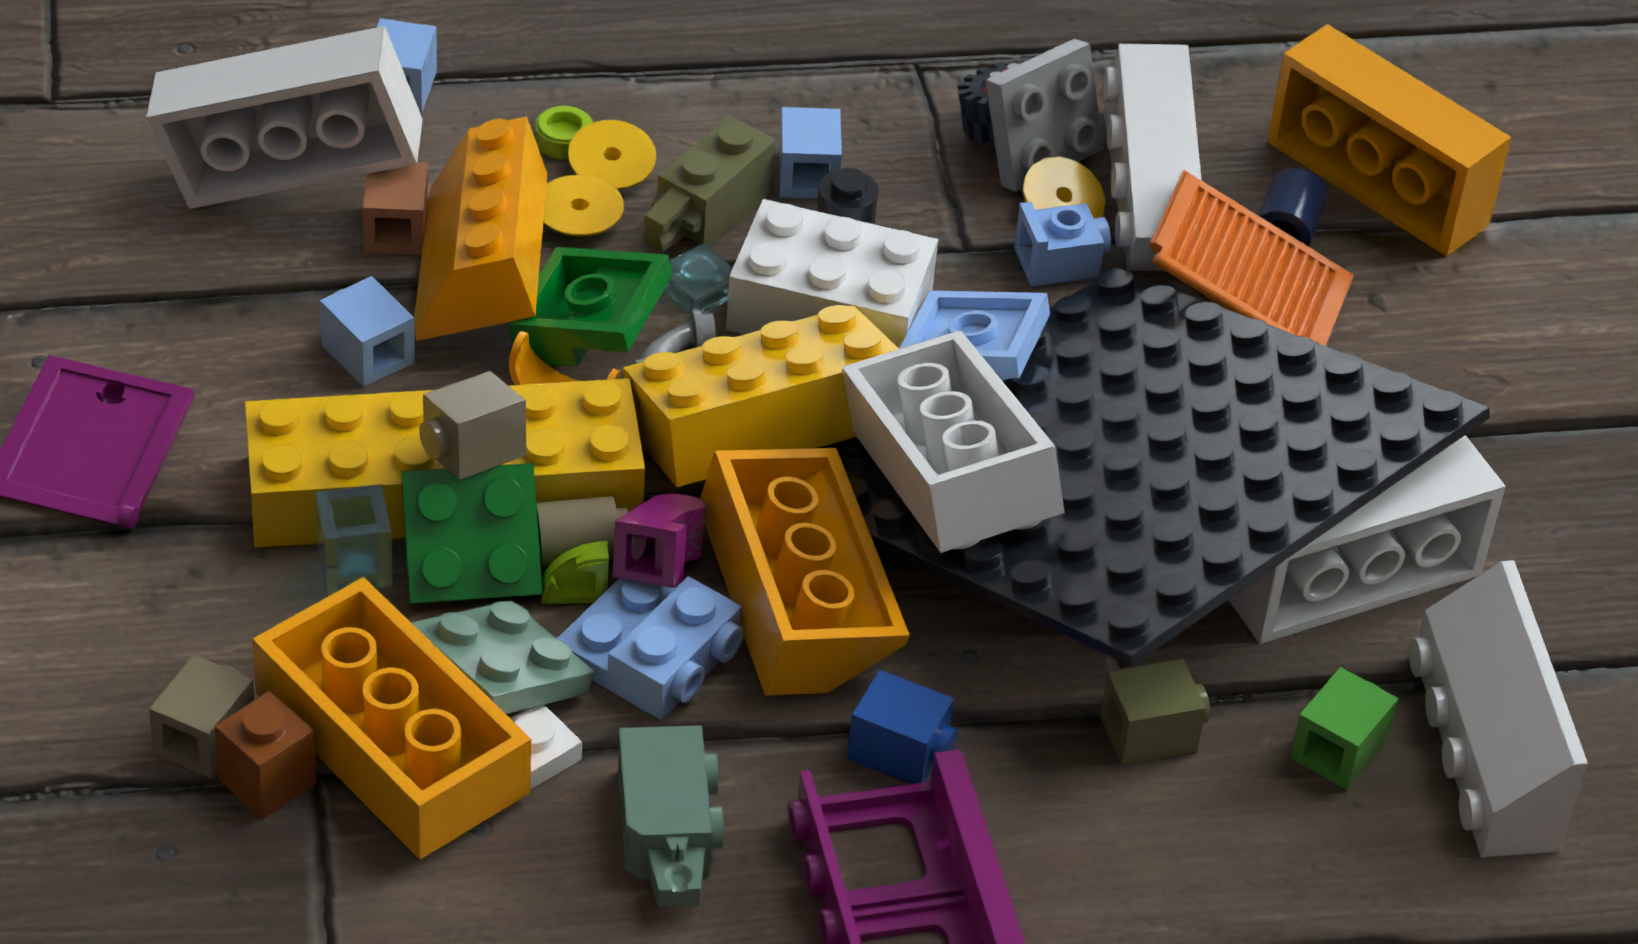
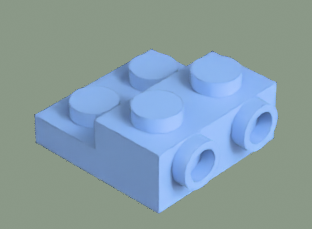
[557,576,744,720]

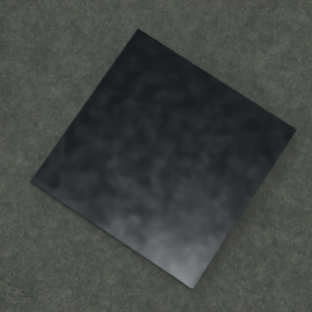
[823,268,1490,666]

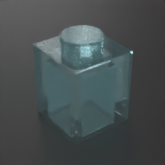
[315,484,393,594]

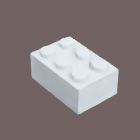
[726,199,938,348]

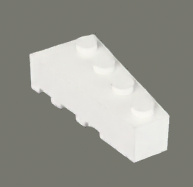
[1103,44,1201,271]

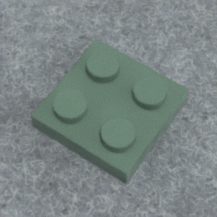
[411,600,595,714]

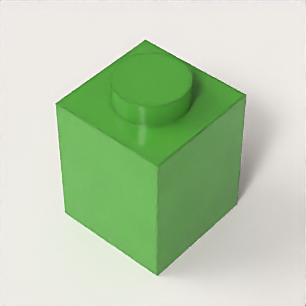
[1290,667,1398,790]

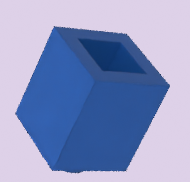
[847,670,958,784]

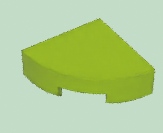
[541,541,609,604]

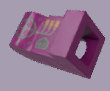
[613,494,706,588]

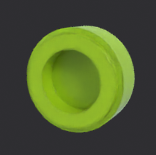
[535,106,593,160]

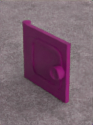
[0,355,195,529]

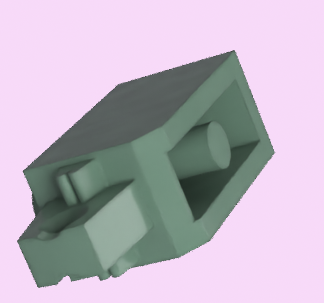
[617,725,724,908]

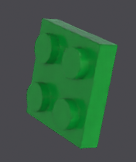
[401,463,542,604]

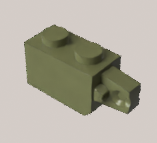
[643,115,777,252]

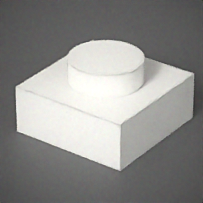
[510,705,582,789]

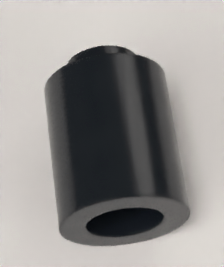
[817,167,879,225]

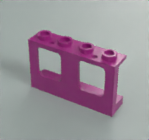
[787,749,1025,944]

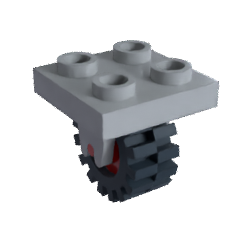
[958,39,1104,192]

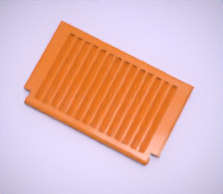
[1148,170,1354,346]

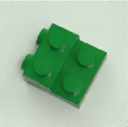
[509,247,673,367]

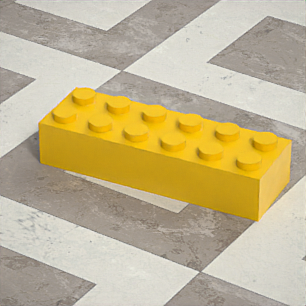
[245,378,645,548]

